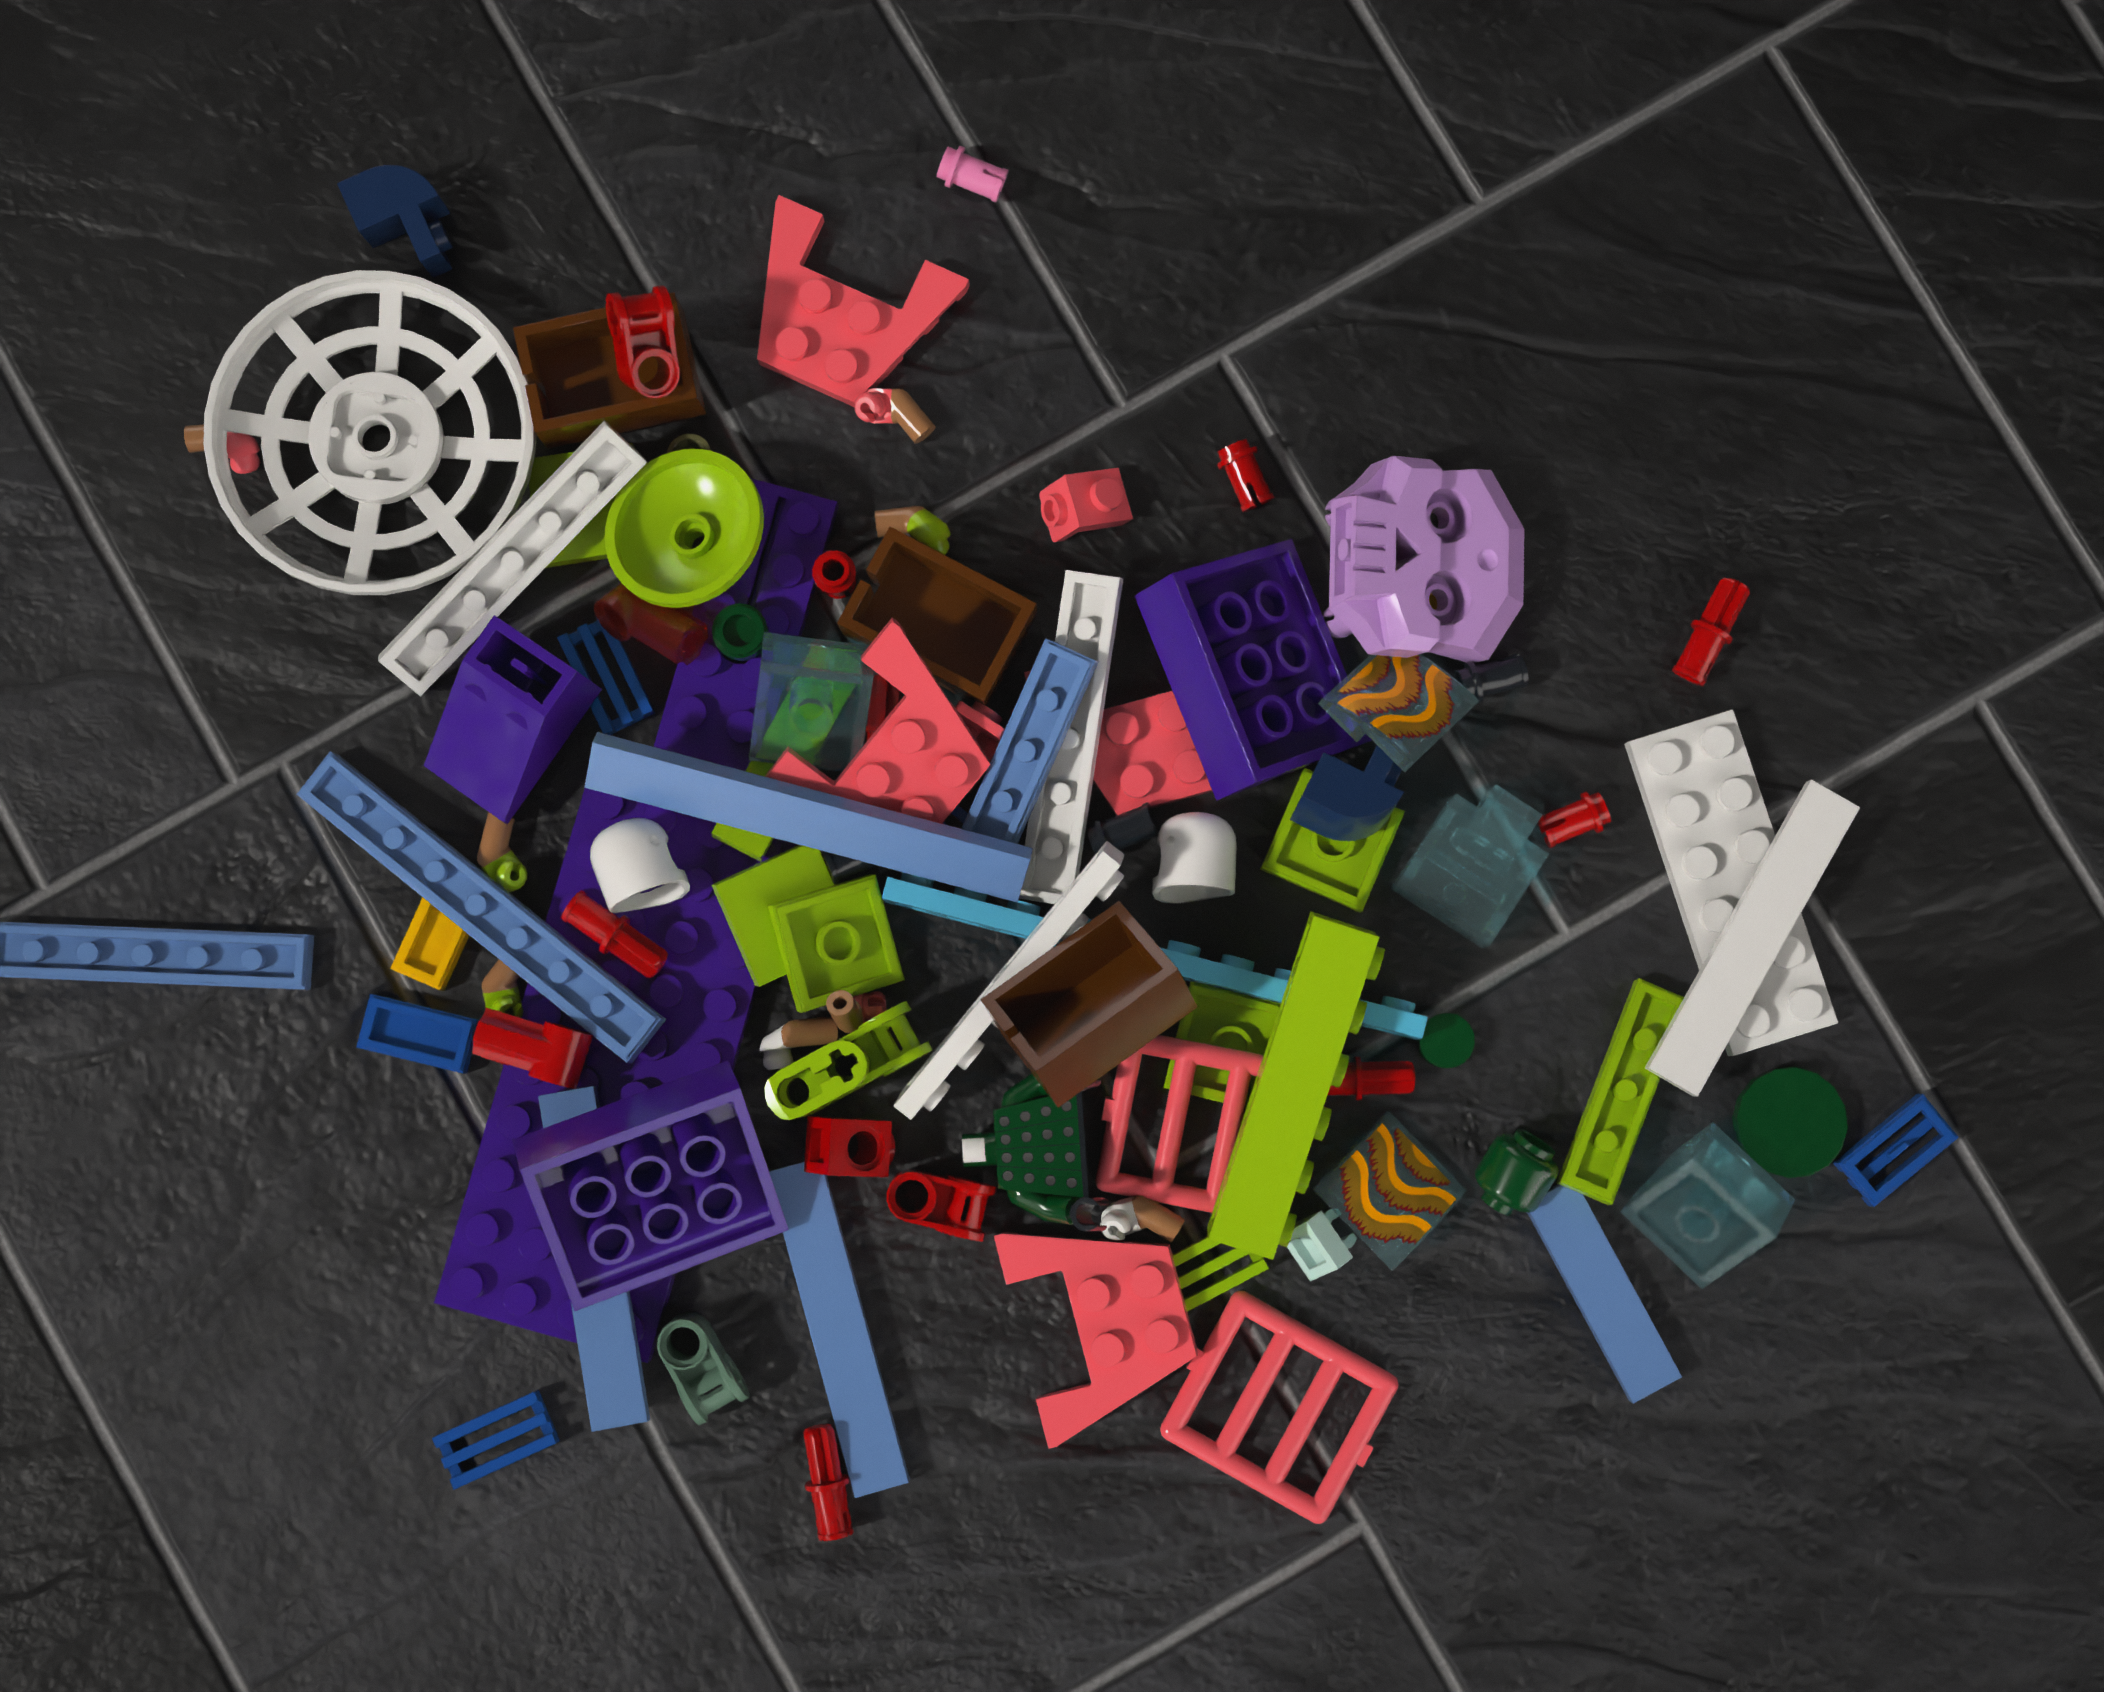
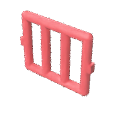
[1095,1035,1263,1213]
[1160,1291,1399,1524]

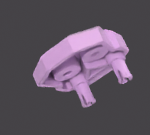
[1323,456,1524,663]

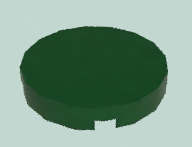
[1732,1067,1848,1178]

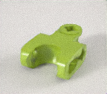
[764,1001,933,1120]

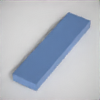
[961,638,1099,844]
[1527,1184,1682,1404]

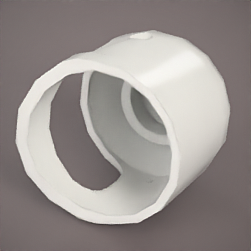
[1152,812,1237,903]
[590,818,690,913]

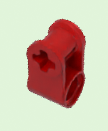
[606,285,680,398]
[886,1169,997,1242]

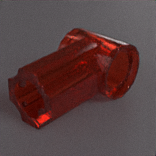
[594,583,708,665]

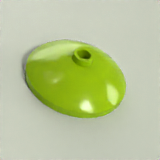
[604,449,764,608]

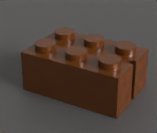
[513,292,706,449]
[837,527,1037,707]
[981,901,1198,1108]

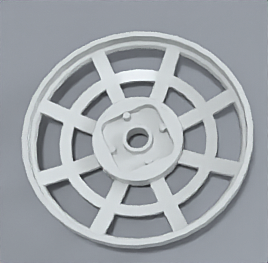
[203,270,536,595]

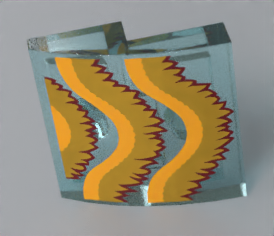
[1318,654,1479,772]
[1312,1111,1467,1271]

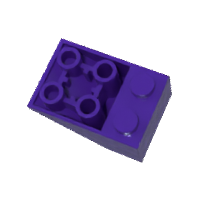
[424,615,602,825]

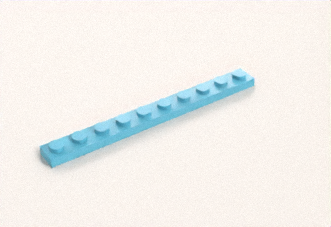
[882,872,1428,1040]

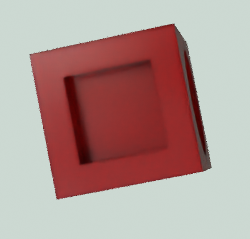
[804,1116,895,1177]

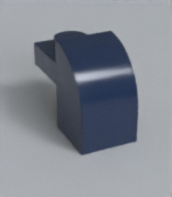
[337,165,453,278]
[1290,733,1405,841]

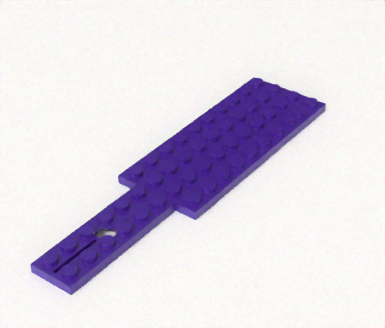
[434,478,839,1363]

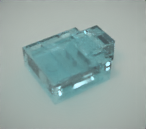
[1391,785,1549,948]

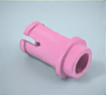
[936,146,1008,203]

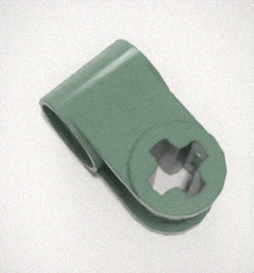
[657,1312,750,1426]

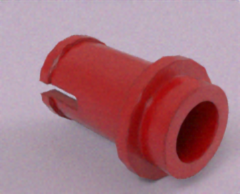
[1217,439,1275,512]
[812,550,856,599]
[1536,791,1611,849]

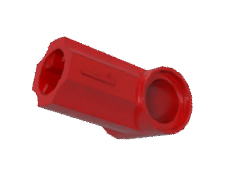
[472,1008,593,1089]

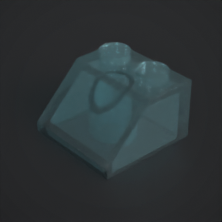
[749,632,874,772]
[1621,1122,1795,1289]

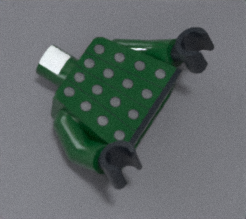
[962,1073,1109,1231]

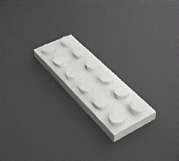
[1624,709,1838,1056]

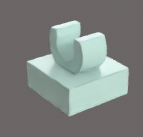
[1287,1209,1357,1281]

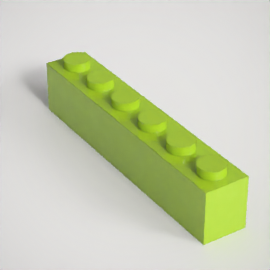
[1207,911,1385,1260]

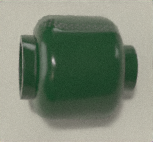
[1474,1129,1559,1216]

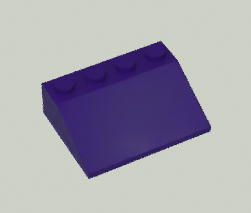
[1134,539,1373,801]
[513,1061,789,1311]

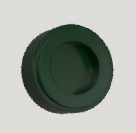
[712,603,769,661]
[1417,1013,1475,1068]

